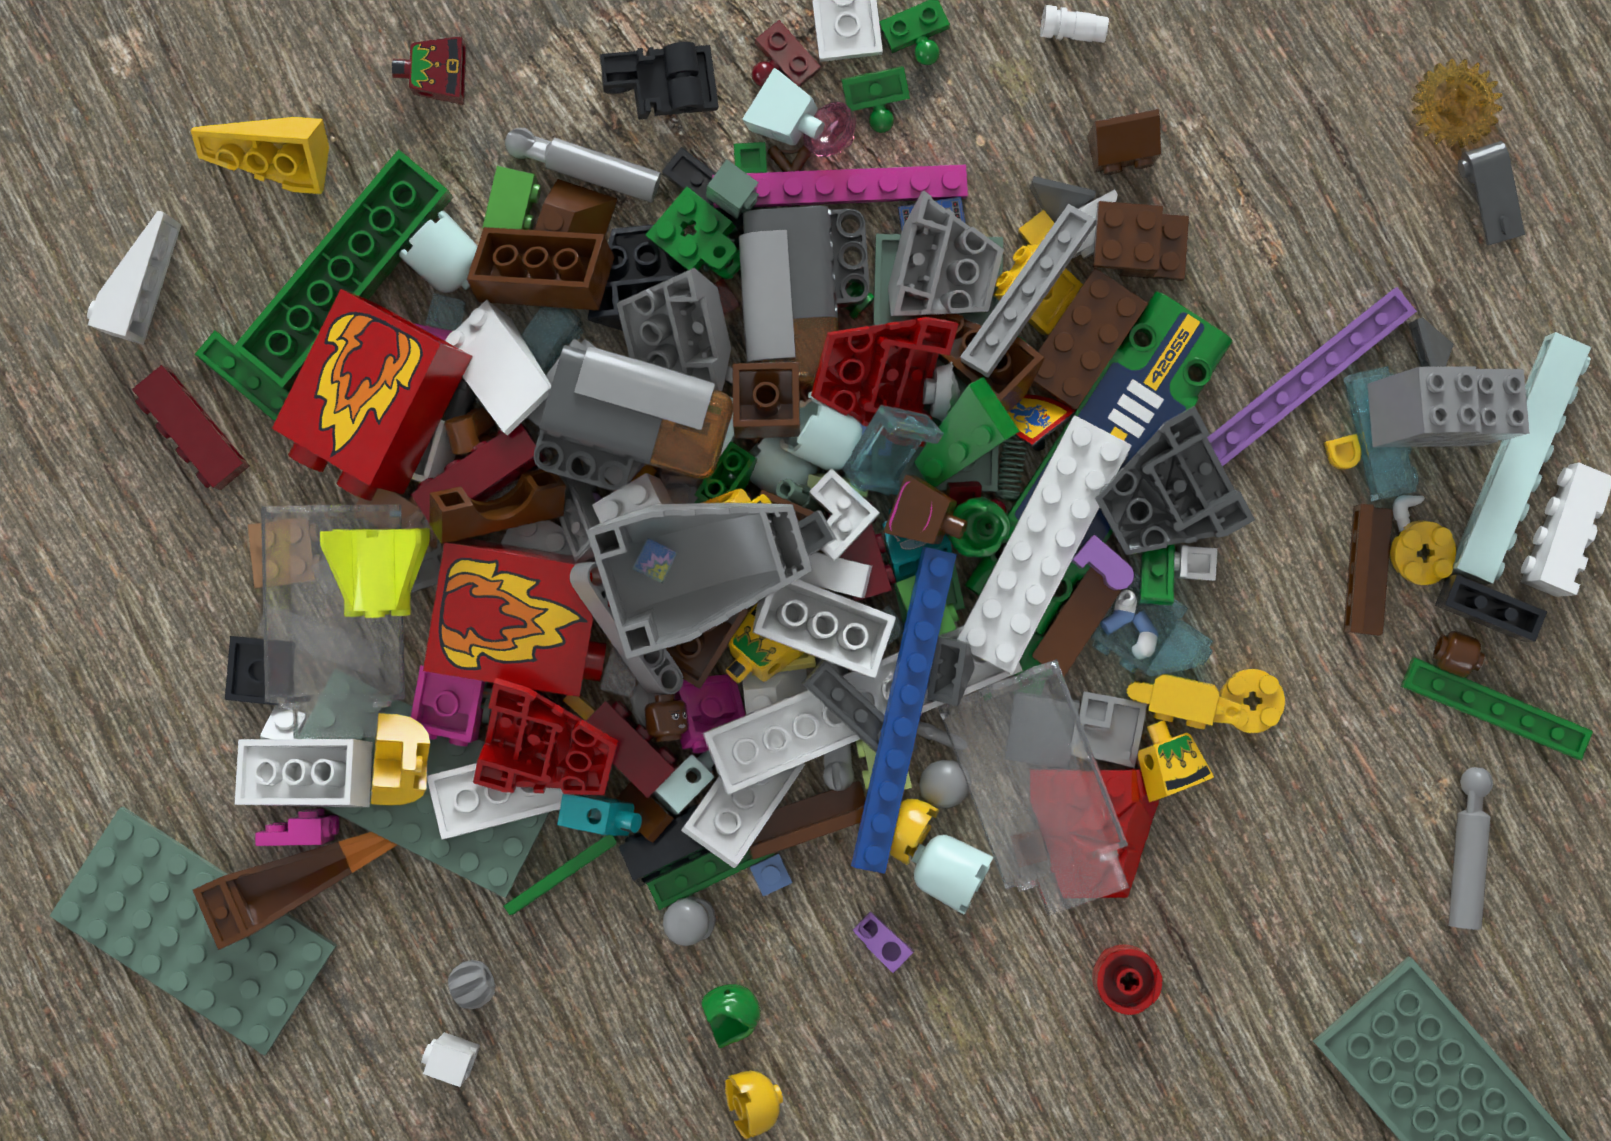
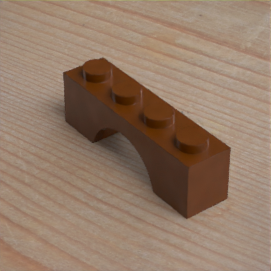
[429,469,566,544]

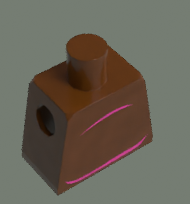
[883,474,968,544]

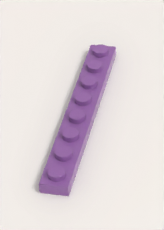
[1207,287,1417,466]

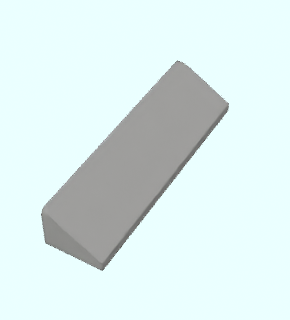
[546,454,600,563]

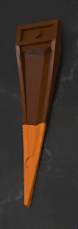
[193,832,397,950]

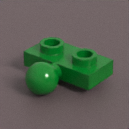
[879,0,950,65]
[841,66,910,133]

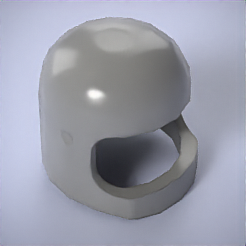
[662,896,716,946]

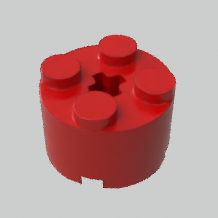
[1092,944,1162,1015]

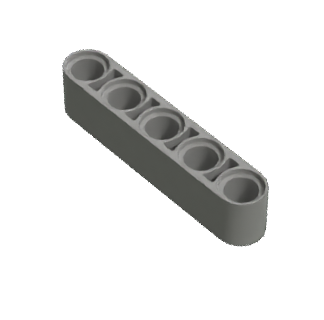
[570,562,683,694]

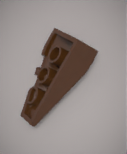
[914,313,1045,413]

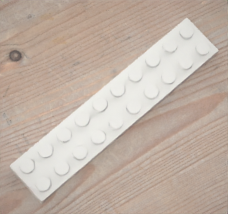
[702,625,1023,794]

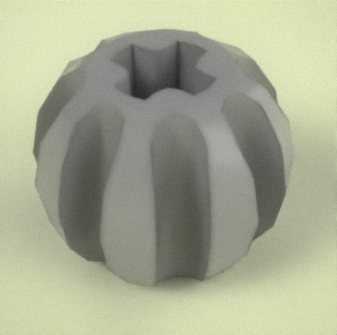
[448,960,495,1009]

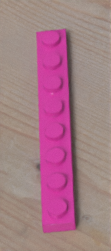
[712,164,968,209]

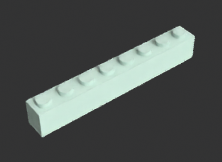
[1453,332,1591,584]

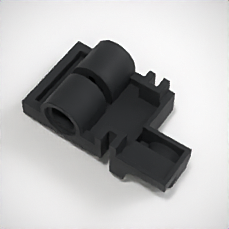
[599,42,719,120]

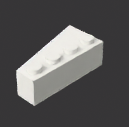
[1521,462,1611,597]

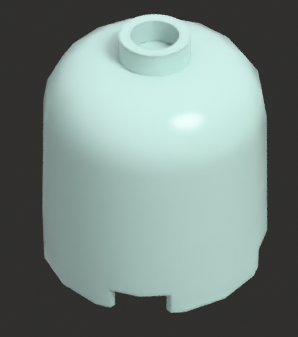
[399,210,478,293]
[780,392,863,471]
[748,437,817,496]
[911,835,994,915]

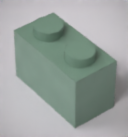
[706,159,759,219]

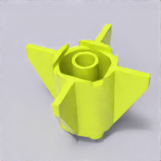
[320,528,430,618]

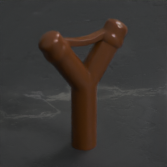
[767,144,813,208]

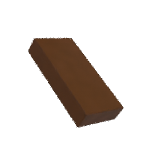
[616,782,674,843]

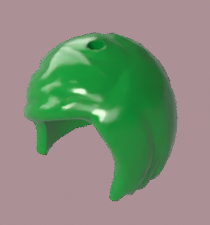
[947,497,1010,558]
[701,984,761,1048]

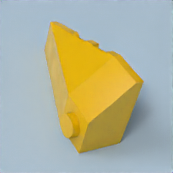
[190,117,329,194]

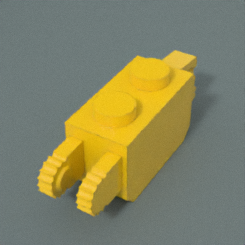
[1126,673,1242,729]

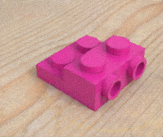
[411,665,485,746]
[674,674,745,753]
[255,808,339,846]

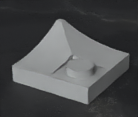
[1072,691,1147,769]

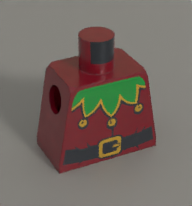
[392,37,467,105]

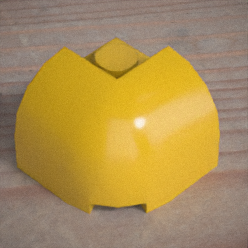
[371,713,430,805]

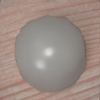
[919,760,971,808]

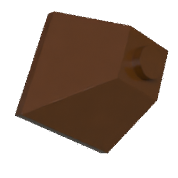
[535,179,618,237]

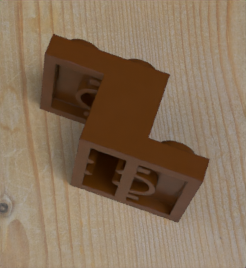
[1093,201,1189,281]

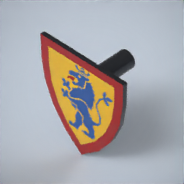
[1008,395,1076,451]

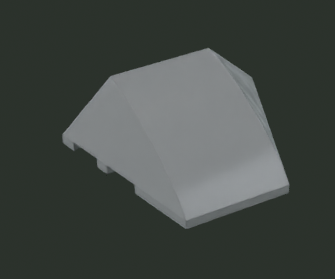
[888,191,1004,316]
[617,268,731,393]

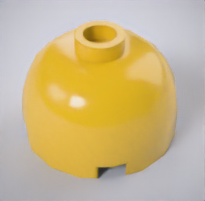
[890,799,939,865]
[725,1070,783,1139]

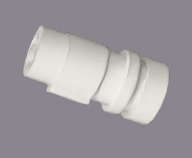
[1040,5,1109,43]

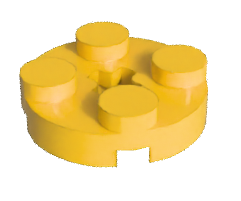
[1390,520,1456,585]
[1219,669,1285,733]

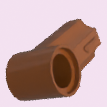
[444,407,495,454]

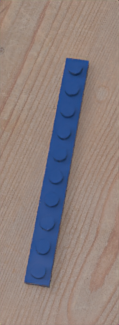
[851,547,957,874]

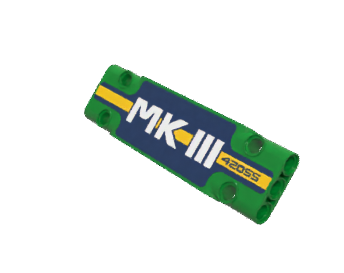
[964,292,1233,636]

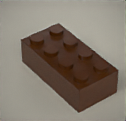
[467,227,614,310]
[1031,268,1148,411]

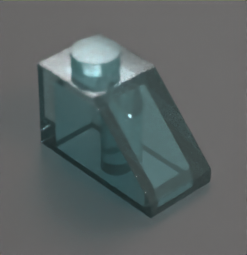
[1141,619,1213,677]

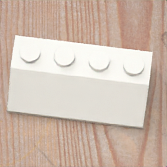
[752,579,896,679]

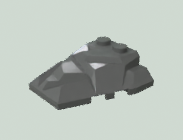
[1095,406,1255,555]

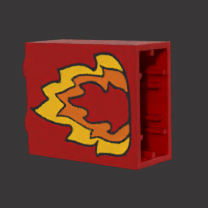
[272,289,473,501]
[423,538,610,697]

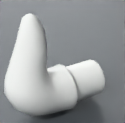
[1392,495,1425,532]

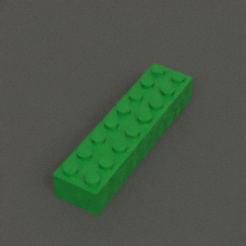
[233,149,454,392]

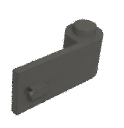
[1458,141,1525,245]

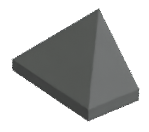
[1029,176,1096,223]
[1409,318,1454,367]
[927,635,975,706]

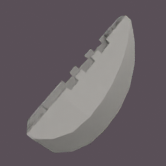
[586,503,812,659]

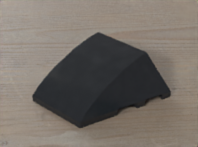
[587,224,688,331]

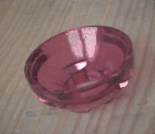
[803,102,856,157]

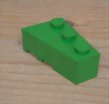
[914,377,1020,487]

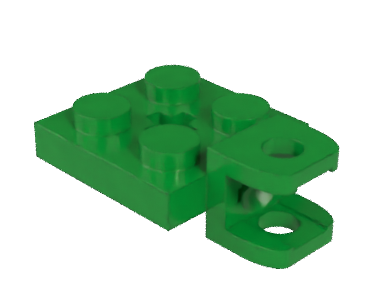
[646,187,740,279]

